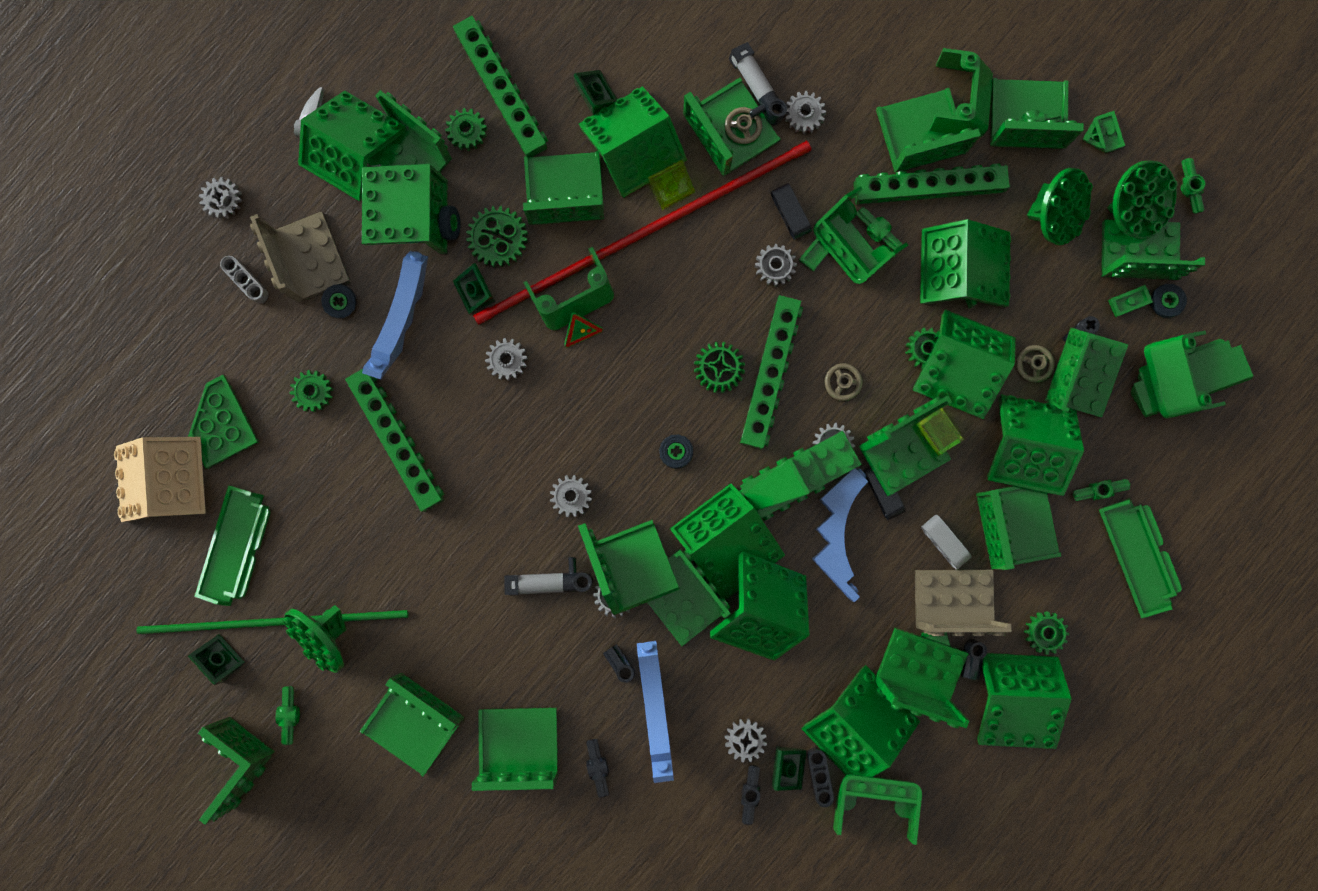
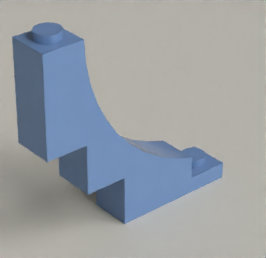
[362,251,428,379]
[812,468,868,602]
[637,641,674,783]

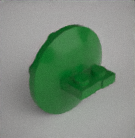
[1107,160,1177,239]
[1027,168,1093,245]
[282,605,346,673]

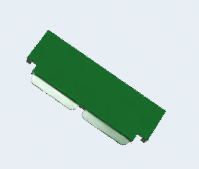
[1130,339,1253,418]
[194,485,270,606]
[1099,498,1182,618]

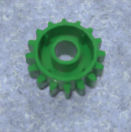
[445,108,487,151]
[906,328,939,370]
[289,370,334,412]
[1024,611,1069,655]

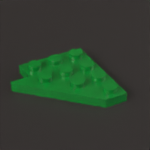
[188,374,259,469]

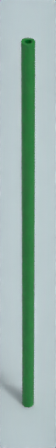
[136,610,409,634]

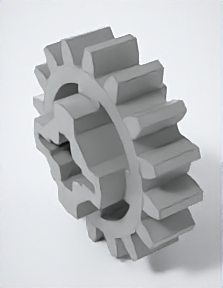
[199,177,242,219]
[724,719,767,762]

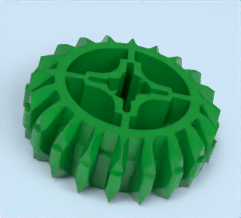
[694,342,745,393]

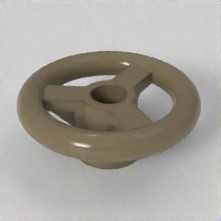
[725,107,762,144]
[1017,345,1055,383]
[824,363,862,401]

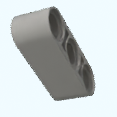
[220,256,269,303]
[921,515,972,570]

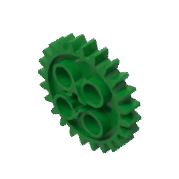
[466,206,528,268]

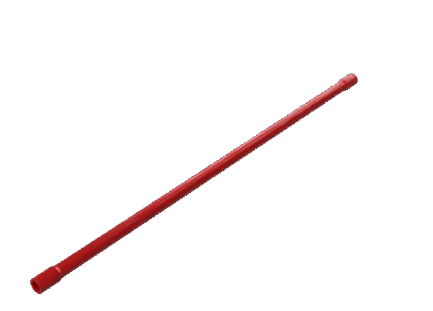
[473,141,812,325]

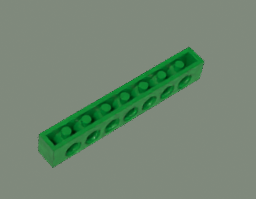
[453,16,548,157]
[853,164,1010,205]
[740,295,803,450]
[345,369,444,512]

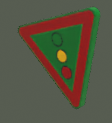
[564,312,603,348]

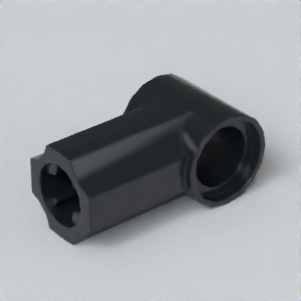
[961,639,987,680]
[603,644,635,683]

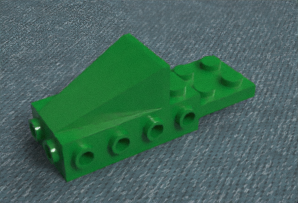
[739,431,861,521]

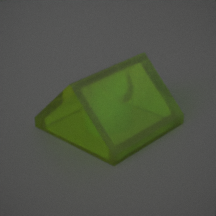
[648,160,695,209]
[917,407,965,456]

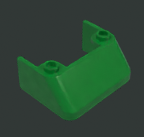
[929,48,993,137]
[813,187,908,284]
[523,247,614,330]
[1144,331,1226,419]
[833,774,922,845]

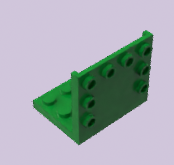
[683,78,781,177]
[990,78,1084,149]
[578,86,687,198]
[876,88,981,173]
[368,90,452,173]
[298,91,406,201]
[523,151,604,225]
[362,164,448,254]
[920,219,1011,307]
[1101,220,1205,280]
[913,309,1016,419]
[1045,328,1128,418]
[987,394,1084,496]
[858,396,952,496]
[670,483,785,600]
[976,486,1061,570]
[578,520,680,615]
[647,550,731,646]
[710,551,810,661]
[874,628,969,728]
[977,653,1072,749]
[801,665,920,777]
[360,673,465,776]
[472,707,558,791]
[198,717,275,825]

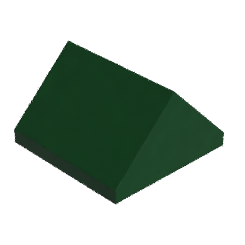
[573,70,618,115]
[453,263,495,314]
[188,634,245,685]
[772,746,806,791]

